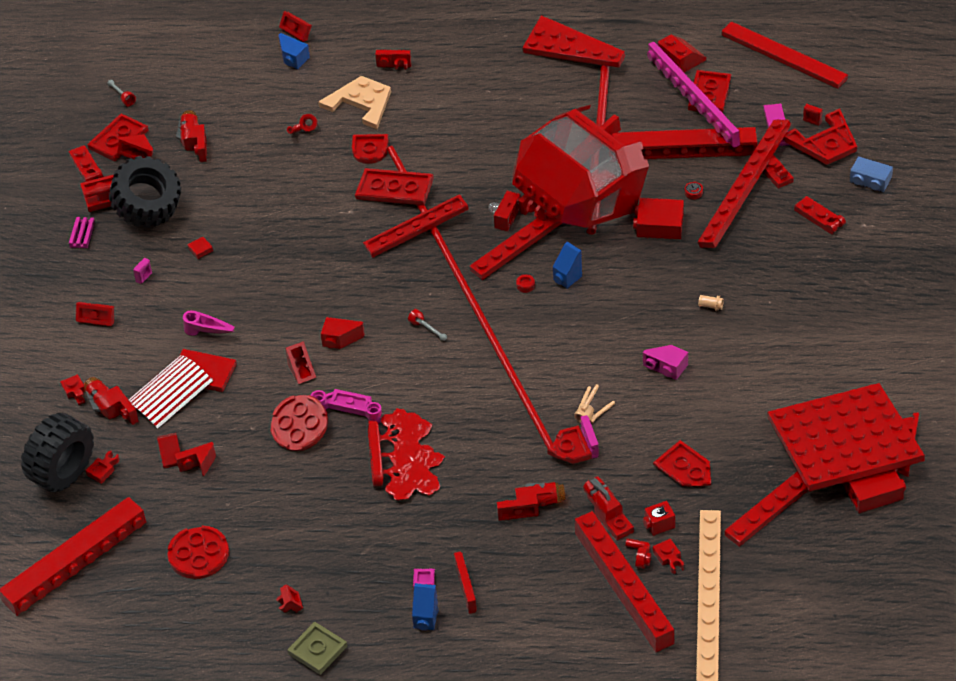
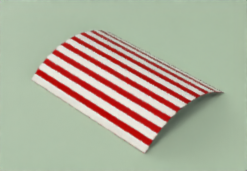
[128,355,213,429]

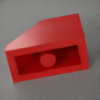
[321,317,365,349]

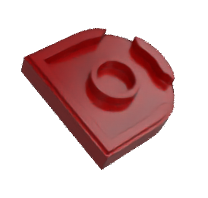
[352,134,389,164]

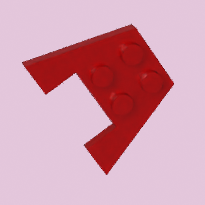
[783,109,857,165]

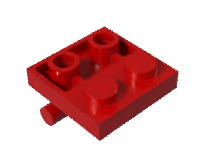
[80,175,113,212]

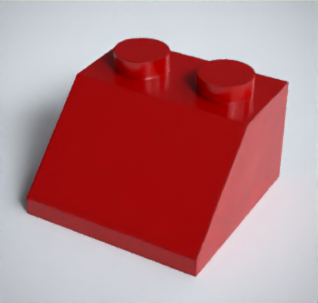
[658,34,707,73]

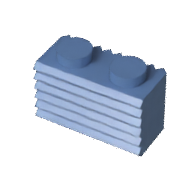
[850,156,893,192]

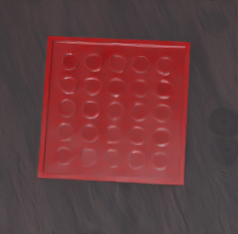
[768,383,925,491]

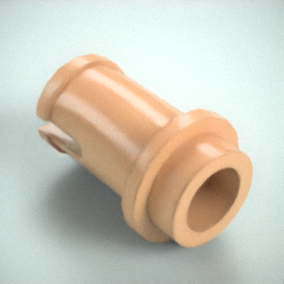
[698,295,724,311]

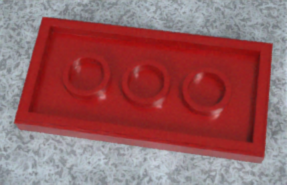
[355,168,434,205]

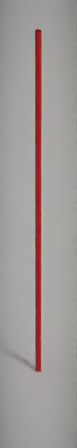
[387,146,553,449]

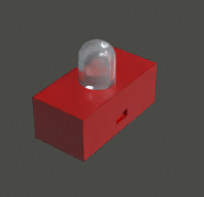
[488,191,521,231]

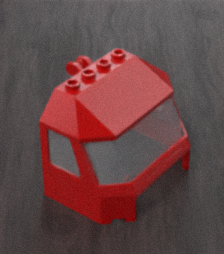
[512,105,649,228]

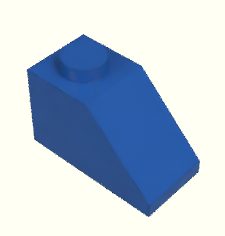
[279,33,310,69]
[553,242,582,288]
[412,583,438,630]

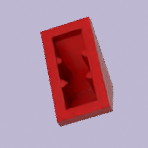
[117,134,153,160]
[285,341,316,384]
[157,433,180,468]

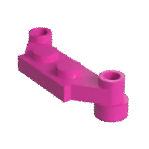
[311,389,382,424]

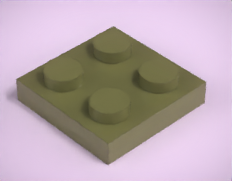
[287,621,347,675]

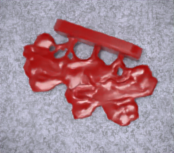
[368,408,445,500]

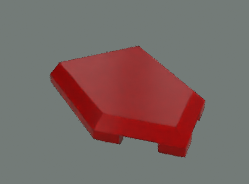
[653,440,711,486]

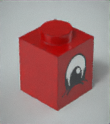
[642,501,675,536]

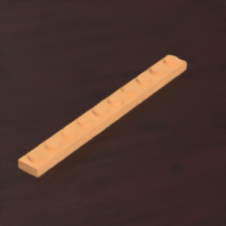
[696,510,721,681]

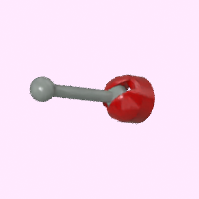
[107,80,136,107]
[407,309,447,341]

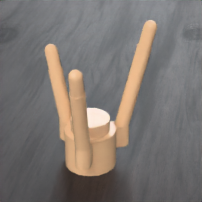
[574,384,615,423]

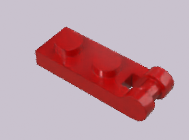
[69,145,103,182]
[794,196,846,234]

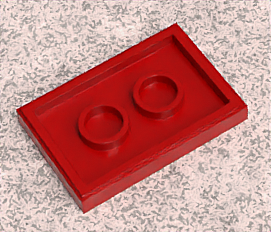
[688,70,731,113]
[87,113,149,162]
[180,349,237,392]

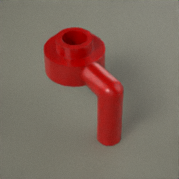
[287,114,318,134]
[625,538,651,569]

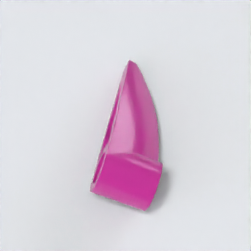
[183,310,235,336]

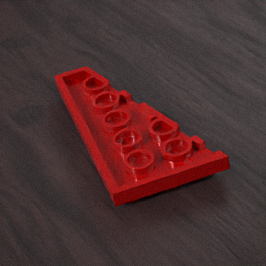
[522,15,625,68]

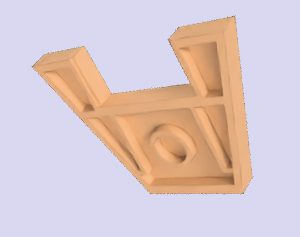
[318,76,391,129]

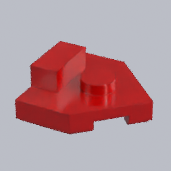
[548,425,592,464]

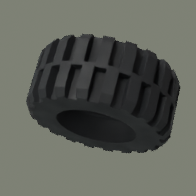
[109,156,181,227]
[21,413,94,492]

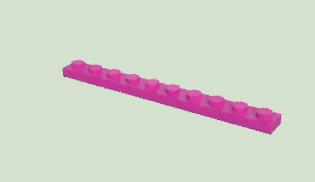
[647,42,740,148]

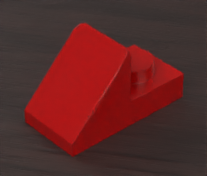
[175,442,216,476]

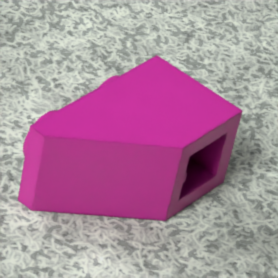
[643,345,688,380]

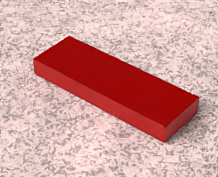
[454,551,477,614]

